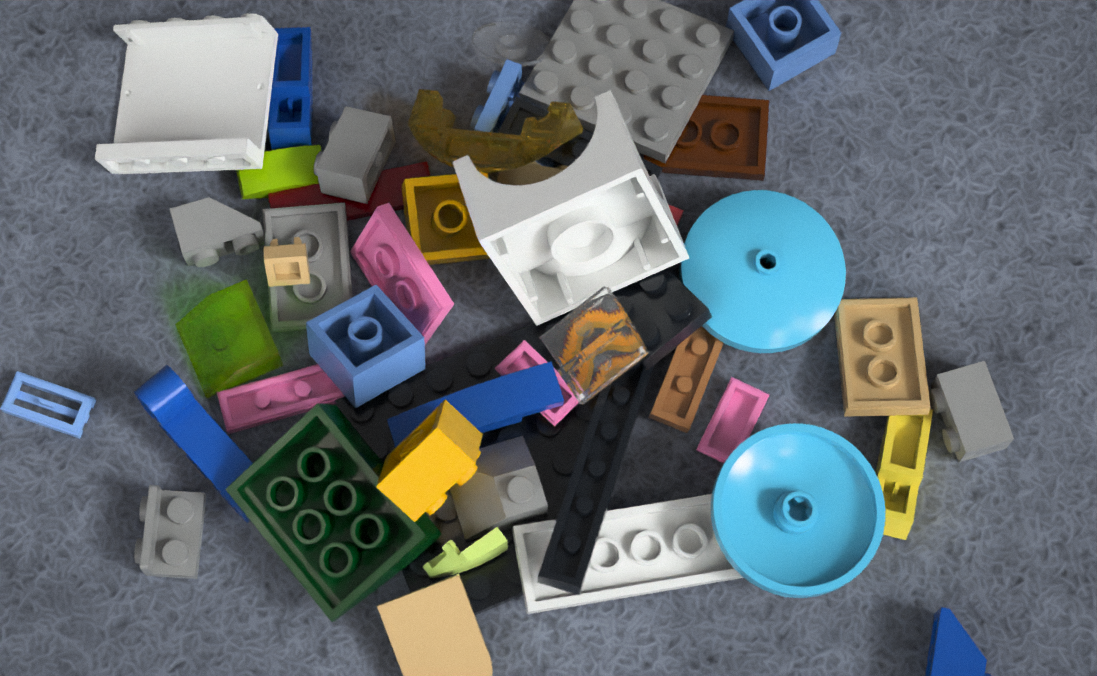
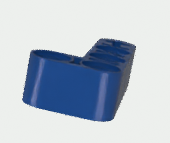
[134,365,253,523]

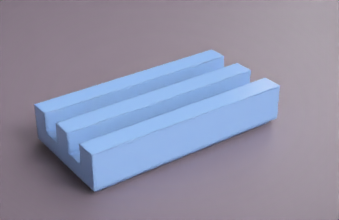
[0,371,96,439]

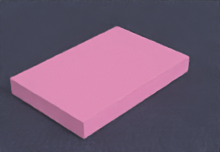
[350,203,454,345]

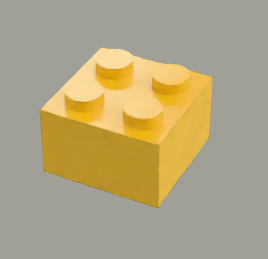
[401,171,490,265]
[376,399,482,522]

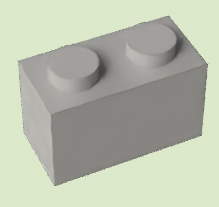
[314,106,396,204]
[928,361,1014,462]

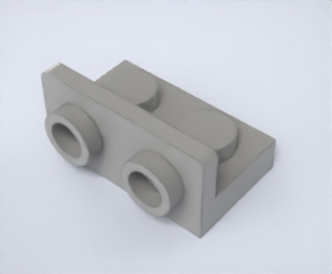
[134,484,206,579]

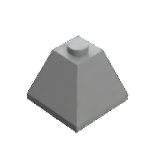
[450,436,548,542]

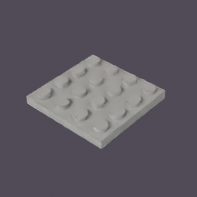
[519,0,734,163]

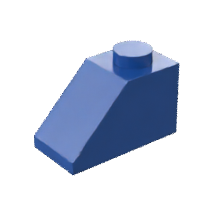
[925,607,991,676]

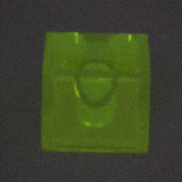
[175,279,284,399]

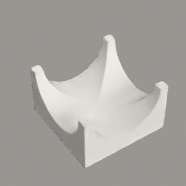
[453,90,689,326]

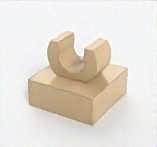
[264,237,310,287]

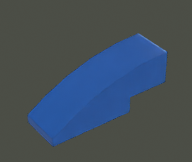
[268,27,313,150]

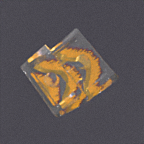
[540,286,649,405]

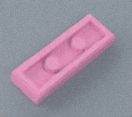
[217,364,345,434]

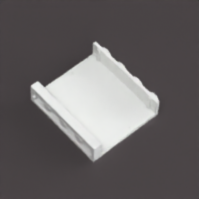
[95,13,278,174]

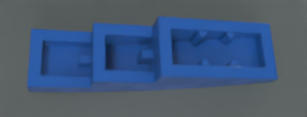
[387,361,564,448]

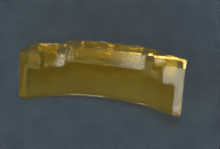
[408,89,583,173]

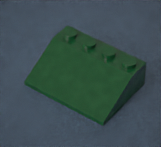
[225,403,442,622]

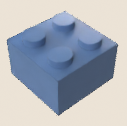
[726,0,841,91]
[306,284,425,408]

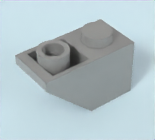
[169,197,265,267]

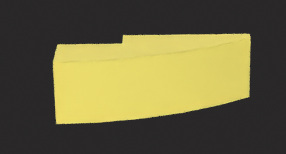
[875,409,933,540]

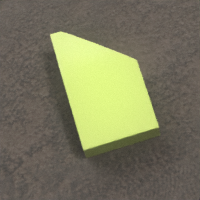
[423,527,508,578]

